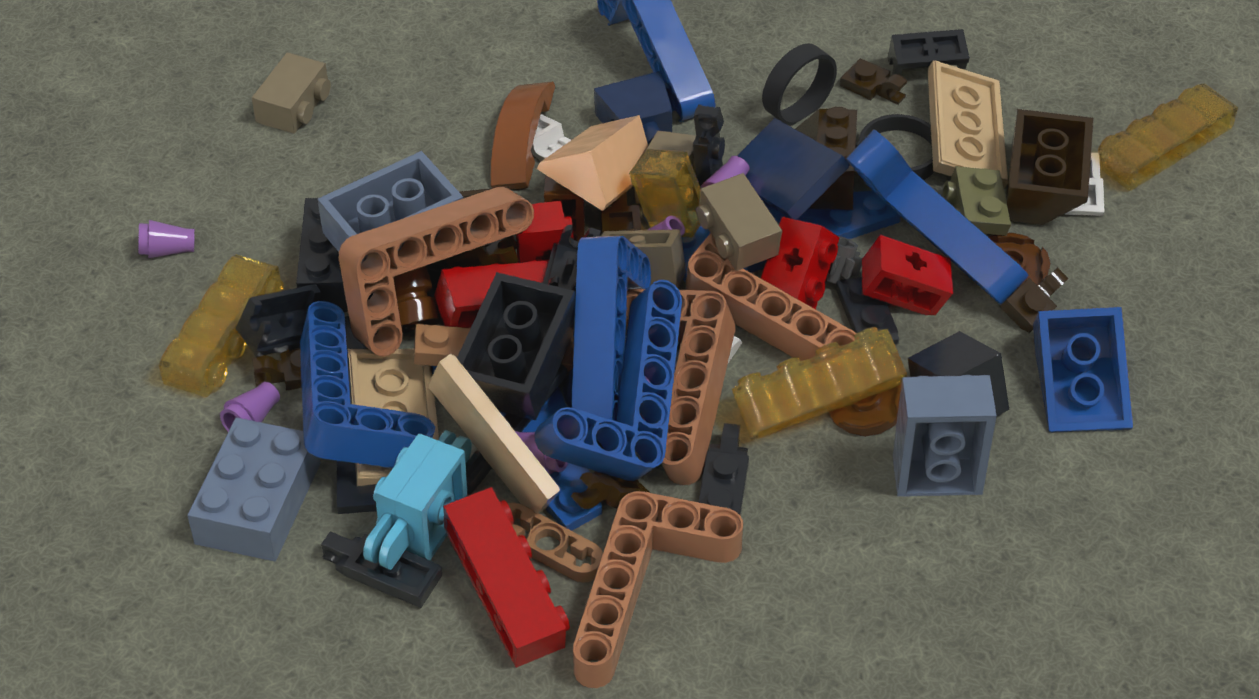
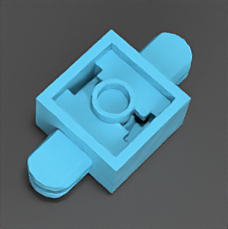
[363,430,472,570]

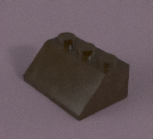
[795,107,857,210]
[1006,109,1094,225]

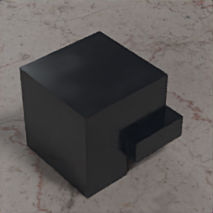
[907,331,1010,416]

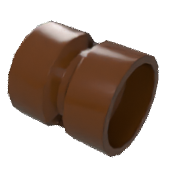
[393,265,441,333]

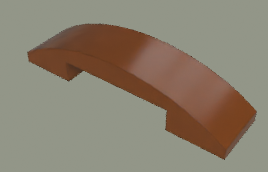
[491,81,555,189]

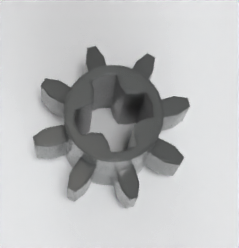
[826,236,862,283]

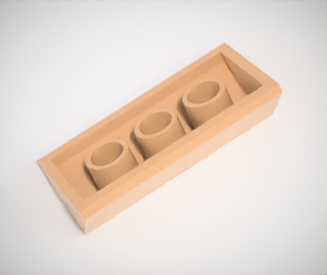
[537,115,648,211]

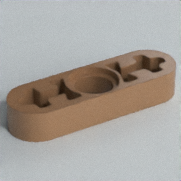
[508,503,603,582]

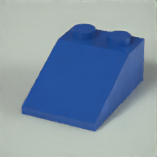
[1033,307,1133,432]

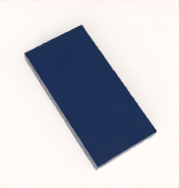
[737,118,850,220]

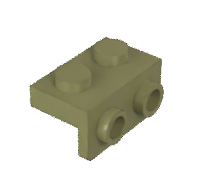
[942,166,1011,236]

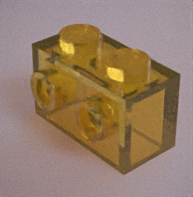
[629,149,701,238]

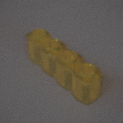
[1098,83,1238,191]
[159,254,284,397]
[732,327,907,441]

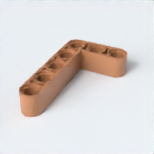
[339,187,534,357]
[686,233,862,377]
[626,289,735,485]
[573,491,743,688]

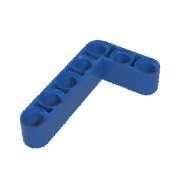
[597,0,715,122]
[846,129,1029,305]
[572,236,651,421]
[534,280,682,481]
[300,301,435,468]

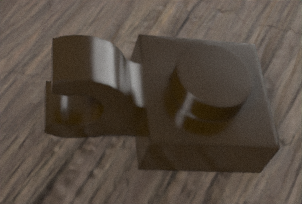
[840,58,907,105]
[601,192,641,234]
[445,235,518,269]
[999,267,1069,333]
[252,349,302,391]
[571,471,650,509]

